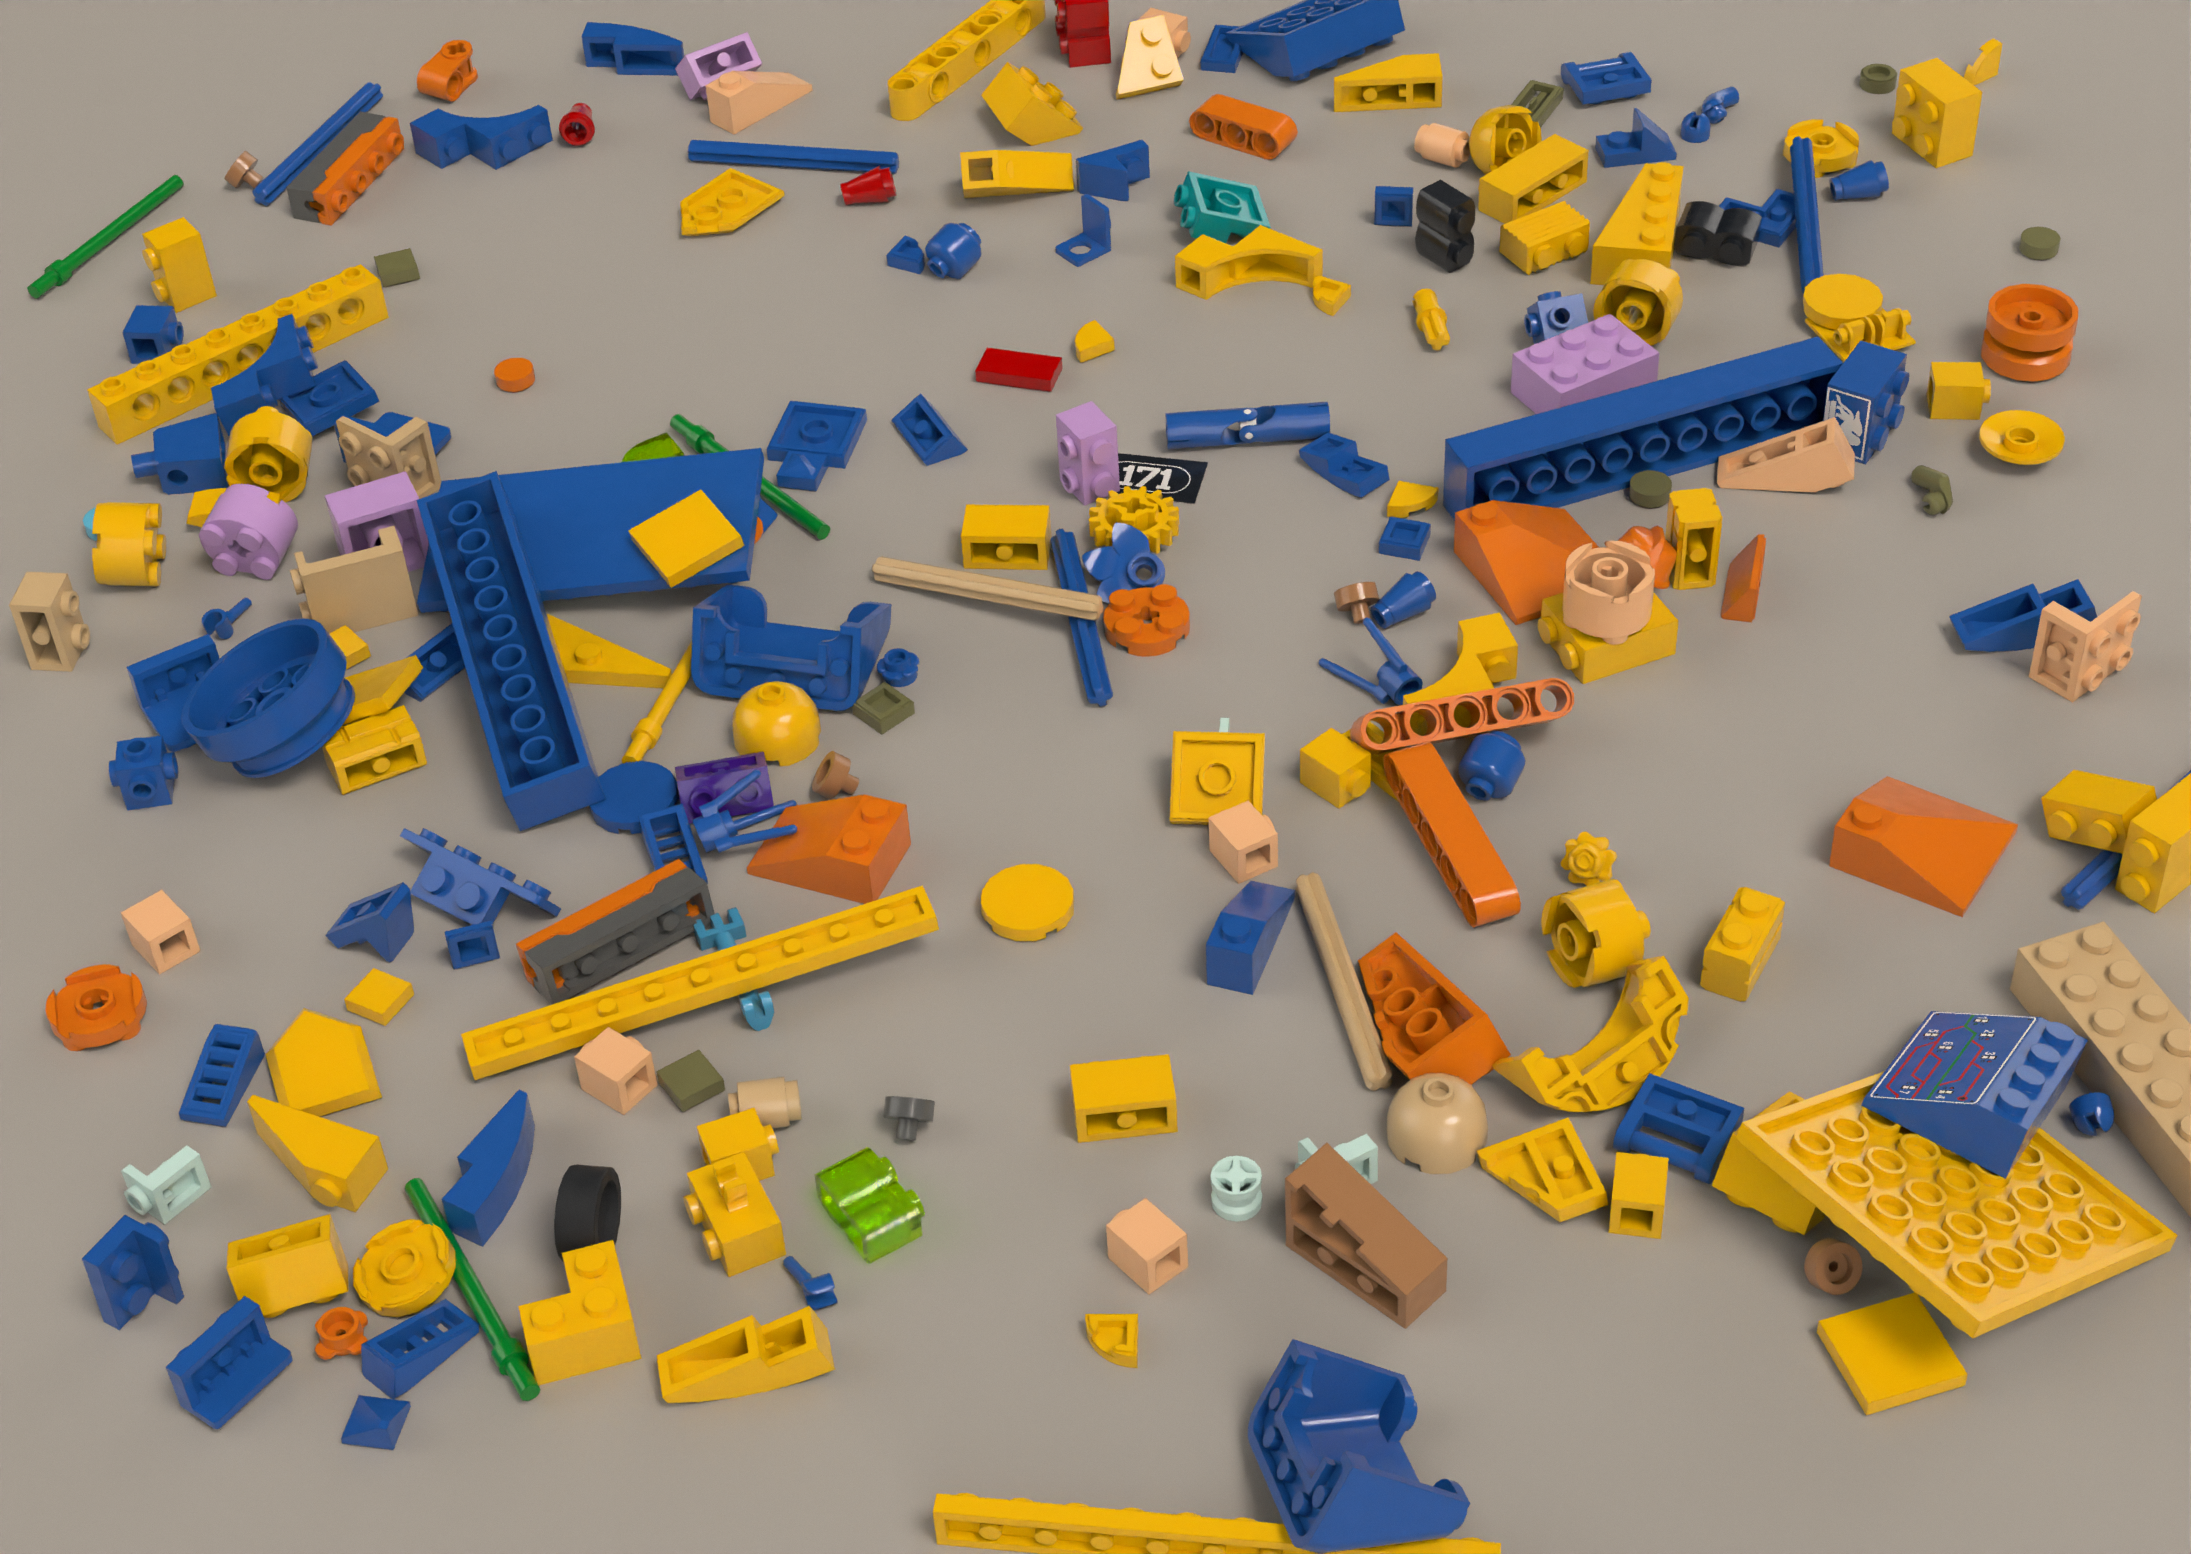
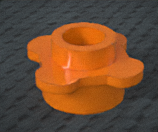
[315,1307,368,1360]

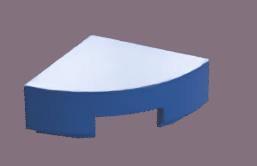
[886,235,925,274]

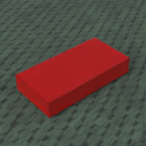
[975,347,1063,392]

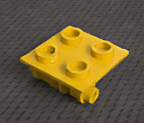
[1805,308,1916,362]

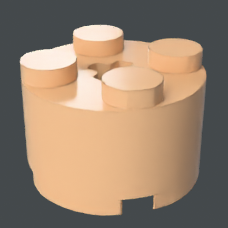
[1563,541,1655,644]

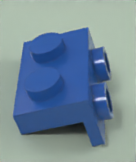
[166,1296,293,1429]

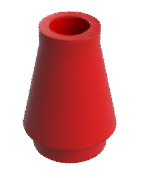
[559,103,595,145]
[840,166,897,205]

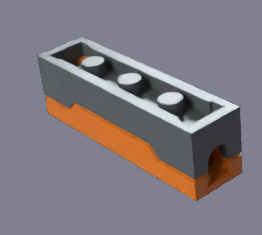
[286,111,404,226]
[516,859,715,1004]

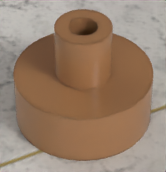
[224,151,263,188]
[1334,582,1379,624]
[812,751,859,799]
[1804,1238,1862,1295]

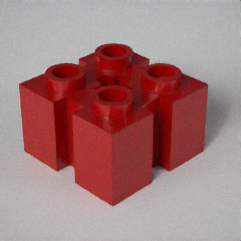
[1054,0,1111,68]

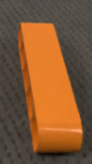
[1350,678,1574,755]
[1383,742,1521,928]

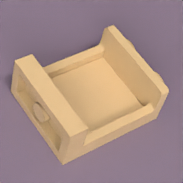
[290,526,419,633]

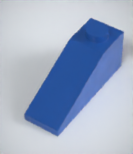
[1206,880,1296,995]

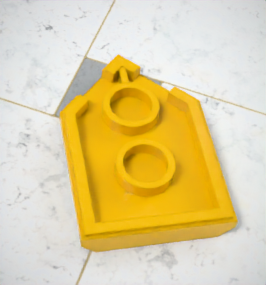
[680,168,785,236]
[265,1008,382,1117]

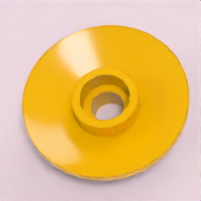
[1979,410,2065,465]

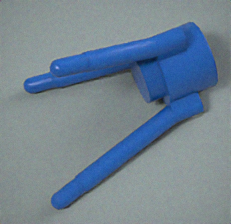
[1319,617,1423,705]
[692,770,798,853]

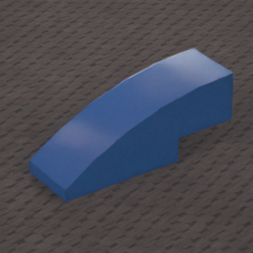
[581,22,684,76]
[1949,579,2097,652]
[441,1090,535,1247]

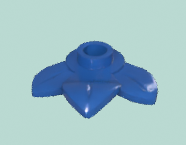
[1082,522,1165,604]

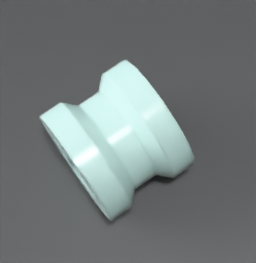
[1210,1155,1263,1222]

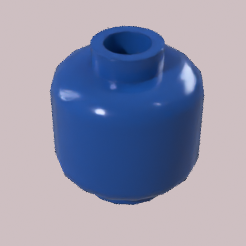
[925,223,982,279]
[1458,731,1526,801]

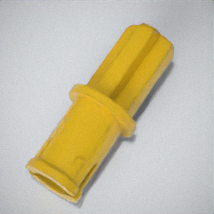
[1412,288,1450,350]

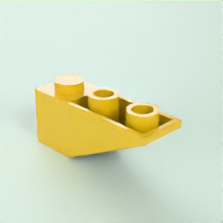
[960,150,1074,198]

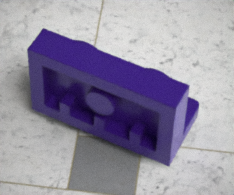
[675,752,774,824]

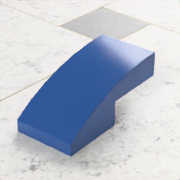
[1299,432,1390,498]

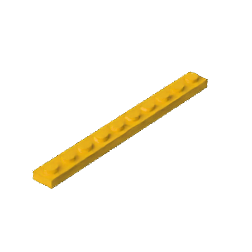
[461,885,939,1080]
[933,1493,1501,1554]

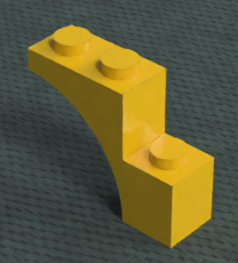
[1175,225,1323,300]
[1403,612,1518,736]

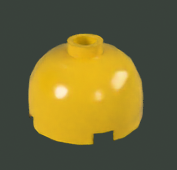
[1469,105,1542,175]
[732,681,821,767]

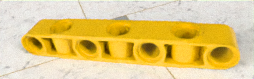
[887,0,1046,121]

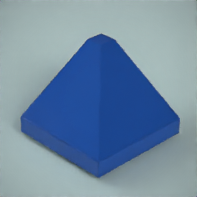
[444,921,500,969]
[341,1395,411,1450]

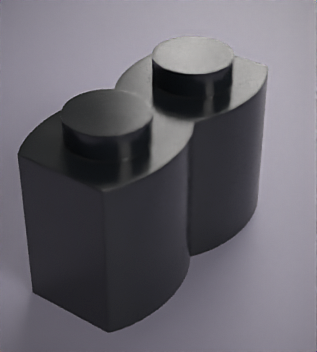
[1415,179,1476,273]
[1674,201,1762,266]

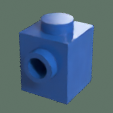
[122,305,184,364]

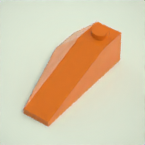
[1358,932,1511,1085]

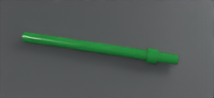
[27,175,184,298]
[670,414,830,540]
[404,1178,540,1401]

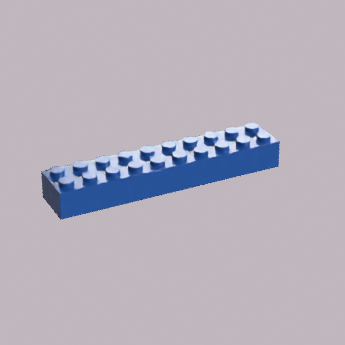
[1443,337,1843,521]
[416,471,606,831]

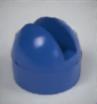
[1680,111,1711,143]
[2069,1092,2114,1137]

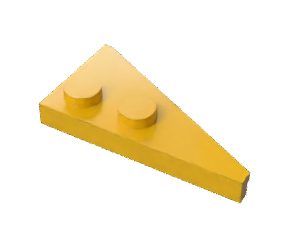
[547,614,672,689]

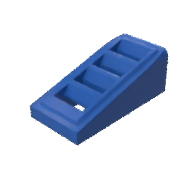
[638,804,708,884]
[178,1024,265,1127]
[361,1299,479,1399]

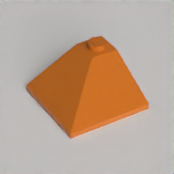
[1454,500,1599,625]
[1829,776,2018,917]

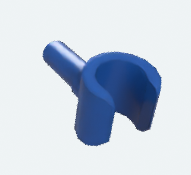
[202,597,252,639]
[783,1256,838,1310]

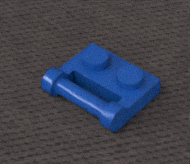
[1561,52,1652,105]
[1613,1073,1744,1184]

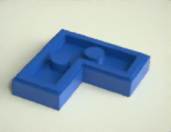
[1719,189,1796,248]

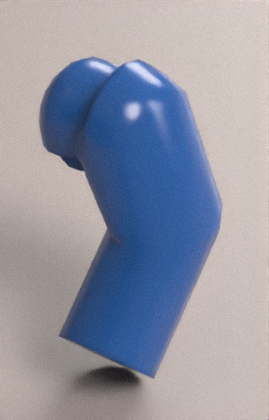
[1701,86,1740,124]

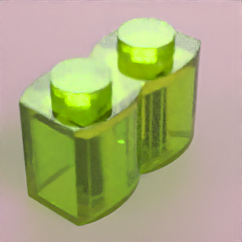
[814,1147,925,1264]

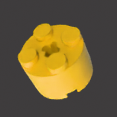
[1593,259,1683,346]
[224,406,312,503]
[92,502,167,586]
[1541,879,1651,988]

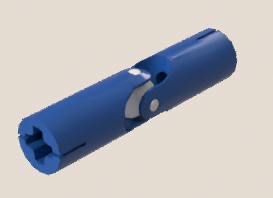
[1165,402,1330,449]

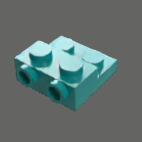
[1174,171,1271,243]

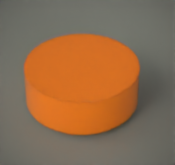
[494,358,535,392]

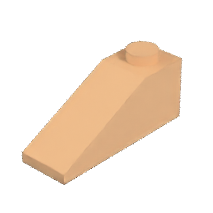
[705,71,813,134]
[1717,417,1855,493]

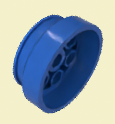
[181,619,355,778]

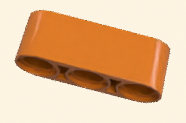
[1189,94,1298,160]

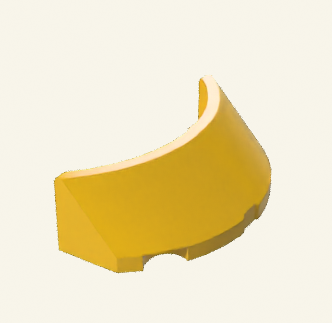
[1492,955,1689,1112]

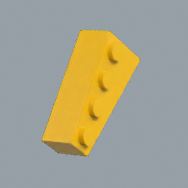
[1590,162,1684,285]

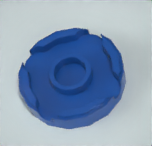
[589,761,679,834]

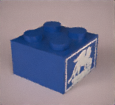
[1823,340,1910,465]

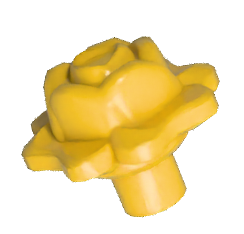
[1561,831,1617,886]

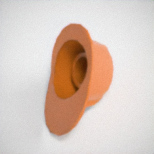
[1604,525,1677,589]

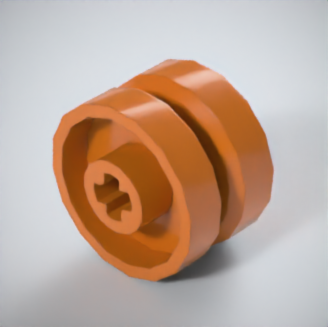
[1981,284,2079,382]

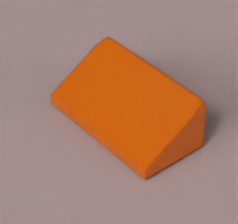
[1721,534,1766,623]

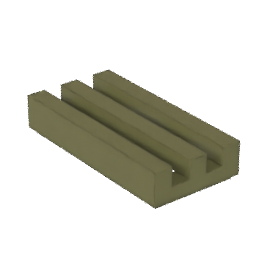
[1511,80,1564,128]

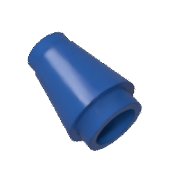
[1829,160,1889,201]
[1370,571,1436,629]

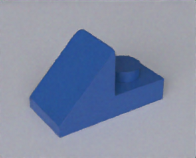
[1595,108,1677,168]
[1076,139,1150,201]
[325,882,414,963]

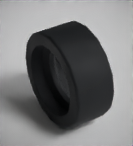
[554,1164,621,1262]

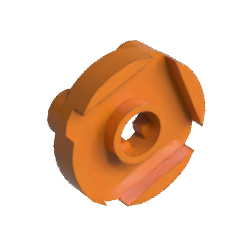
[1103,584,1190,657]
[45,964,147,1051]

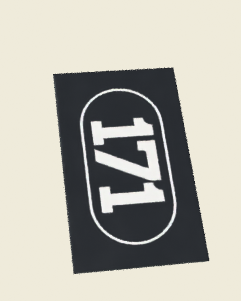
[1117,453,1208,504]

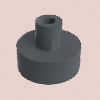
[883,1096,935,1141]

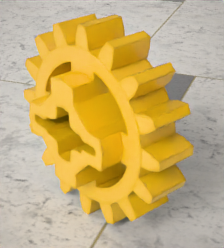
[1089,486,1179,554]

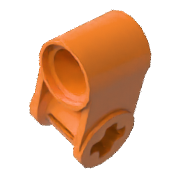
[417,40,478,101]

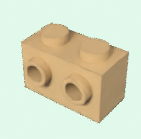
[9,572,90,672]

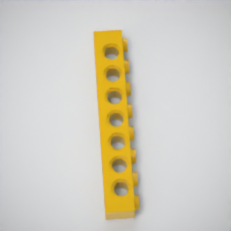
[87,264,389,445]

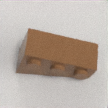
[1285,1142,1448,1329]

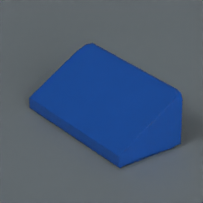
[891,393,968,466]
[404,623,465,702]

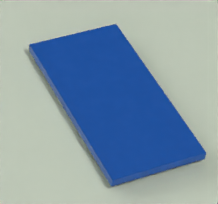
[417,448,764,613]

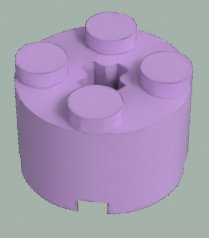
[199,484,298,580]

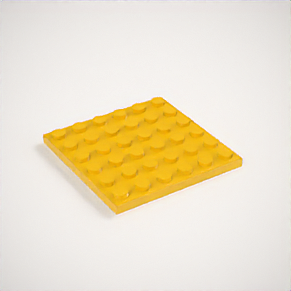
[1735,1071,2178,1339]

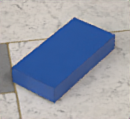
[1200,25,1243,73]

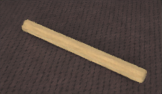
[872,556,1104,621]
[1296,872,1392,1091]

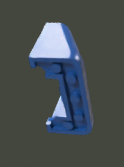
[691,584,892,711]
[1248,1339,1470,1554]

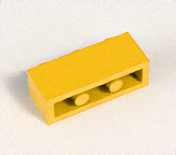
[1478,134,1589,224]

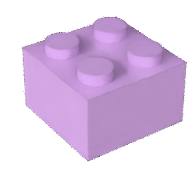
[324,471,429,572]

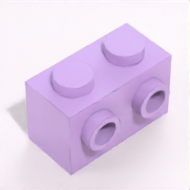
[675,32,762,100]
[1056,401,1120,506]

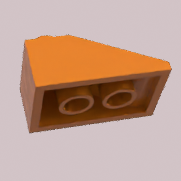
[747,794,911,904]

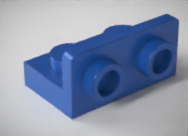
[82,1215,184,1330]

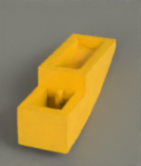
[656,1306,835,1403]

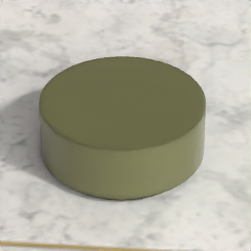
[1859,63,1897,94]
[2019,226,2061,260]
[1629,470,1672,508]

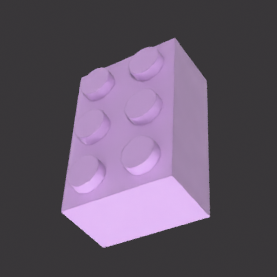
[1511,314,1659,414]

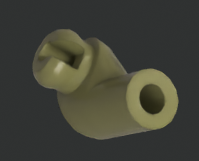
[1911,465,1953,515]

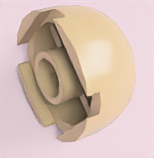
[1387,1073,1488,1174]

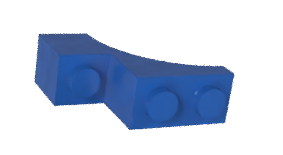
[410,105,553,170]
[211,314,318,436]

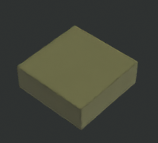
[374,248,420,287]
[852,682,915,735]
[656,1049,725,1112]

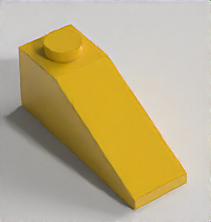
[1334,53,1443,112]
[247,1095,388,1212]

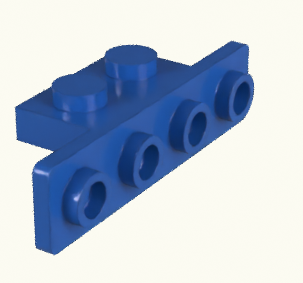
[400,828,561,925]

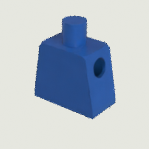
[131,413,229,495]

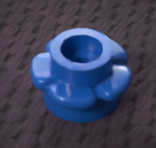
[877,648,920,687]

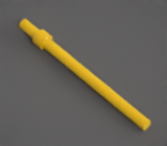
[622,641,692,764]

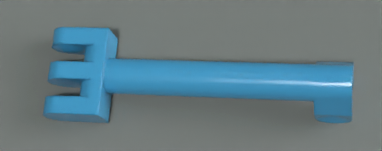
[693,907,774,1031]

